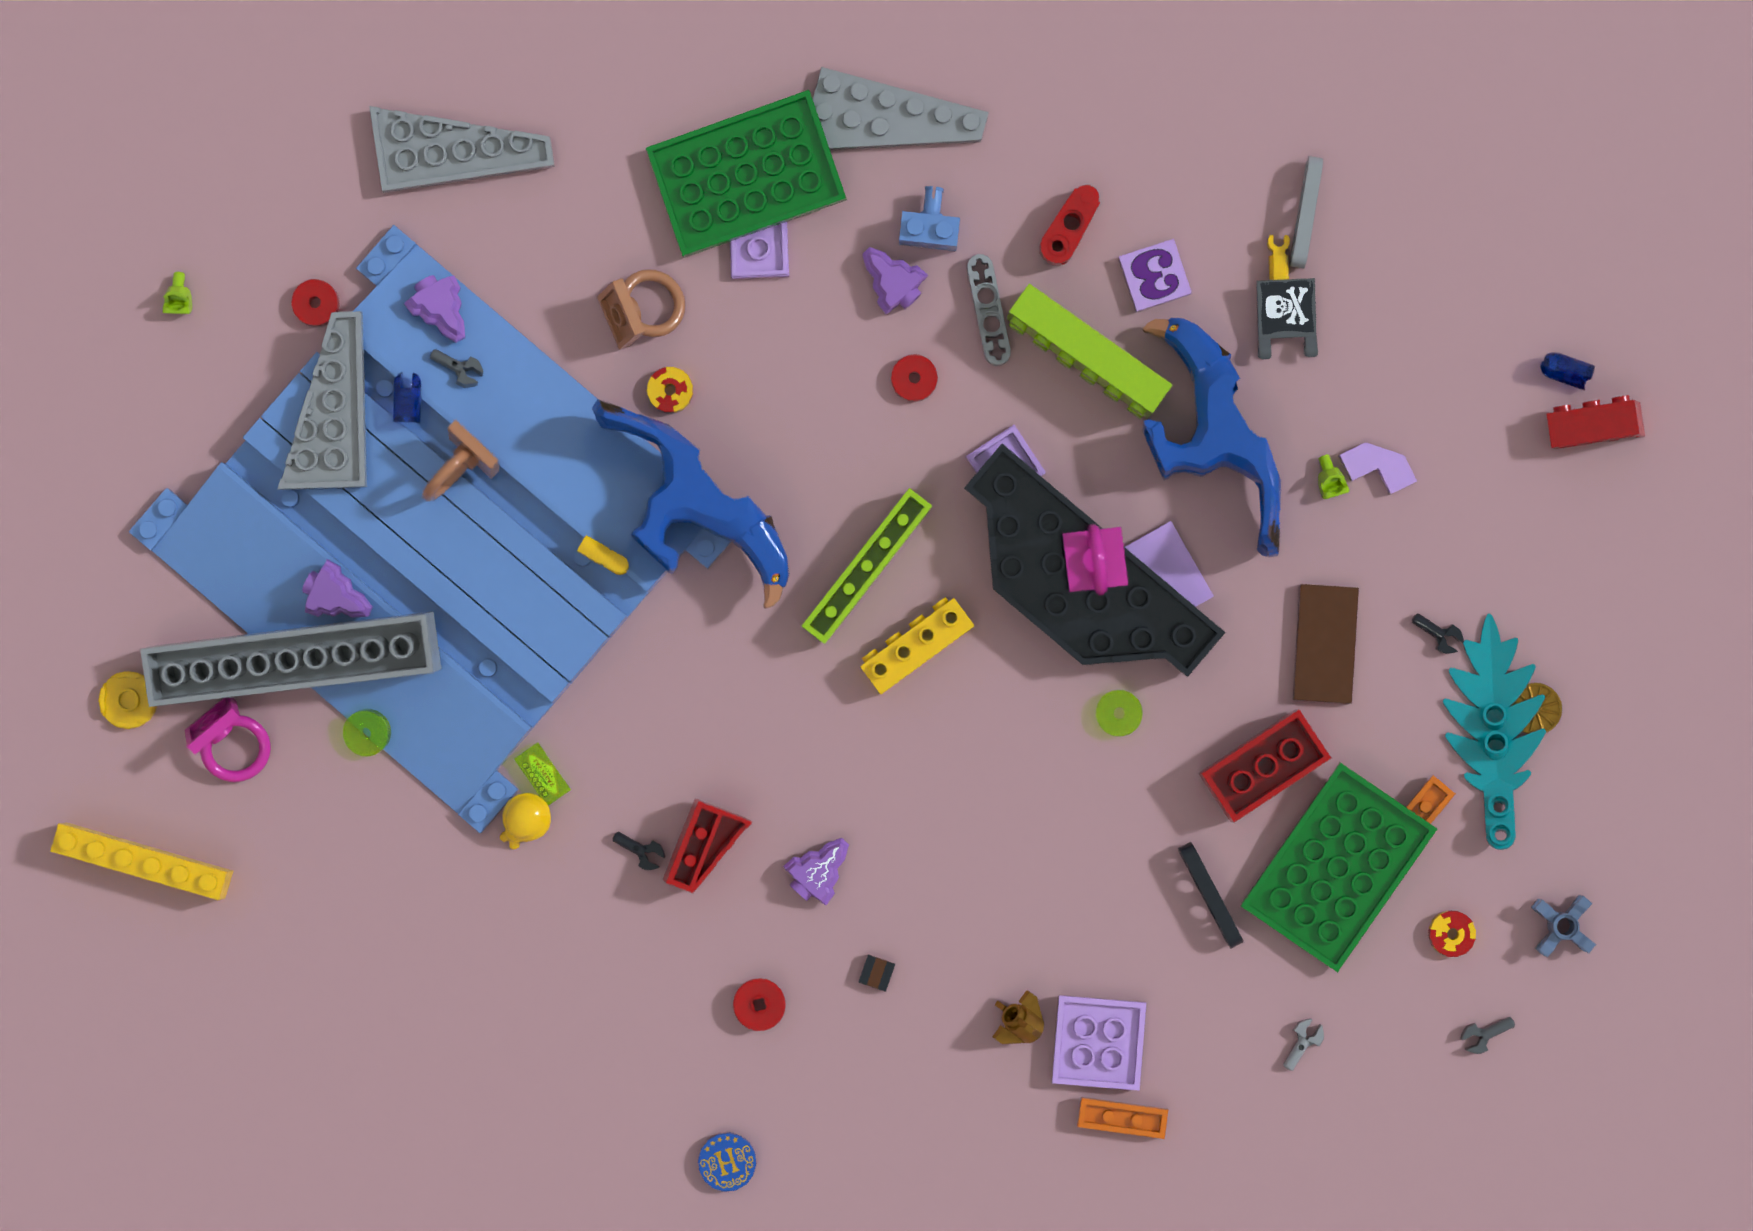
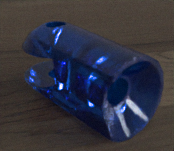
[1540,352,1595,391]
[393,372,421,423]

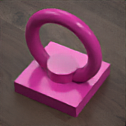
[1062,524,1128,595]
[184,697,271,782]

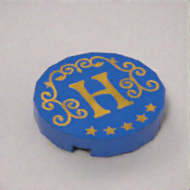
[698,1132,757,1192]

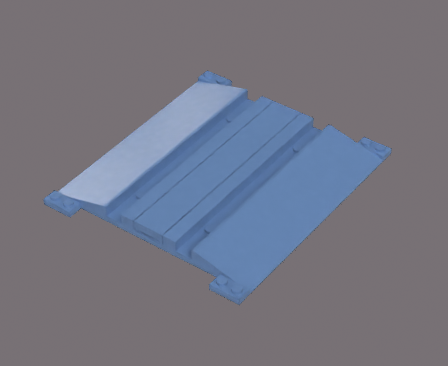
[129,225,731,833]

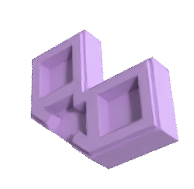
[1338,442,1417,494]

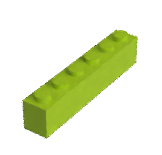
[802,488,932,645]

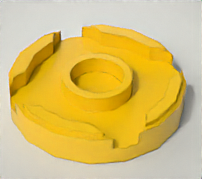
[98,671,157,729]

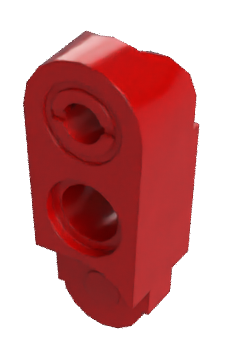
[1039,185,1100,266]

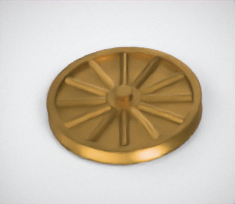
[1511,683,1562,734]

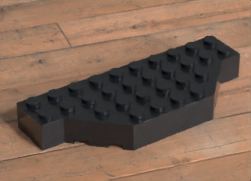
[964,444,1226,677]

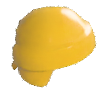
[499,792,551,850]

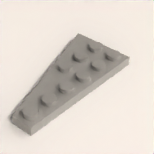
[813,67,989,150]
[369,106,555,193]
[277,311,367,490]

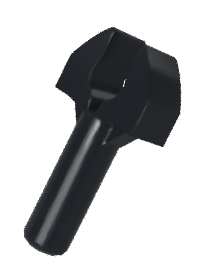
[1412,613,1464,654]
[612,832,665,870]

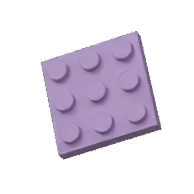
[1052,995,1146,1091]

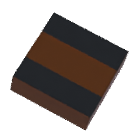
[858,954,895,992]

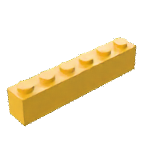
[50,822,233,900]

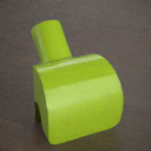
[162,272,192,314]
[1318,454,1350,499]

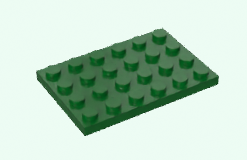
[646,90,847,258]
[1241,762,1437,973]

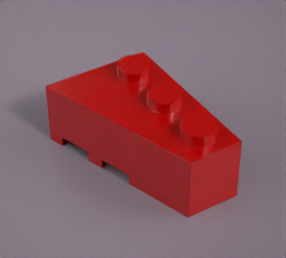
[1546,395,1645,449]
[663,798,752,893]

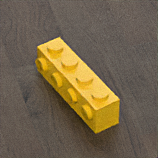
[860,597,975,695]

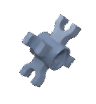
[1531,895,1596,957]

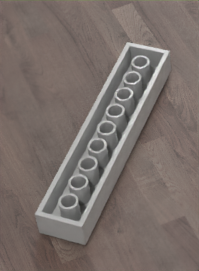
[140,611,441,707]

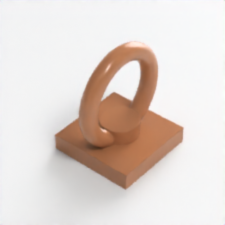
[597,269,685,350]
[422,420,499,502]

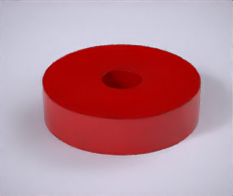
[291,279,340,327]
[891,354,938,402]

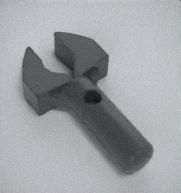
[430,349,483,388]
[1460,1017,1515,1054]

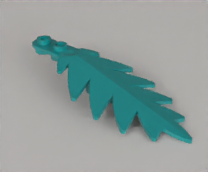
[1443,614,1546,850]

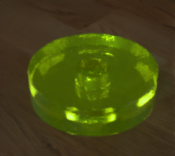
[1095,690,1143,736]
[343,709,391,757]

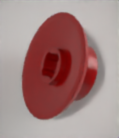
[733,978,786,1031]

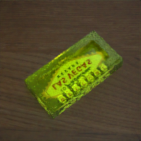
[514,742,571,806]

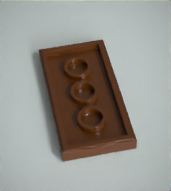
[1293,584,1359,704]

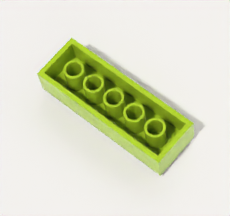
[1007,283,1172,419]

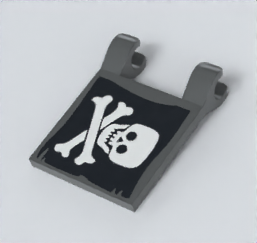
[1256,278,1318,359]

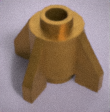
[992,990,1044,1044]

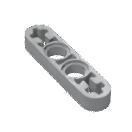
[1290,156,1323,269]
[967,254,1010,366]

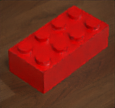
[1198,709,1331,823]

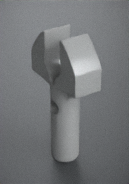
[1283,1018,1324,1071]

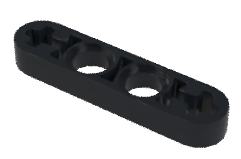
[1178,842,1244,949]

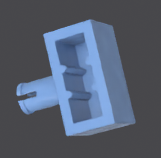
[899,186,960,251]

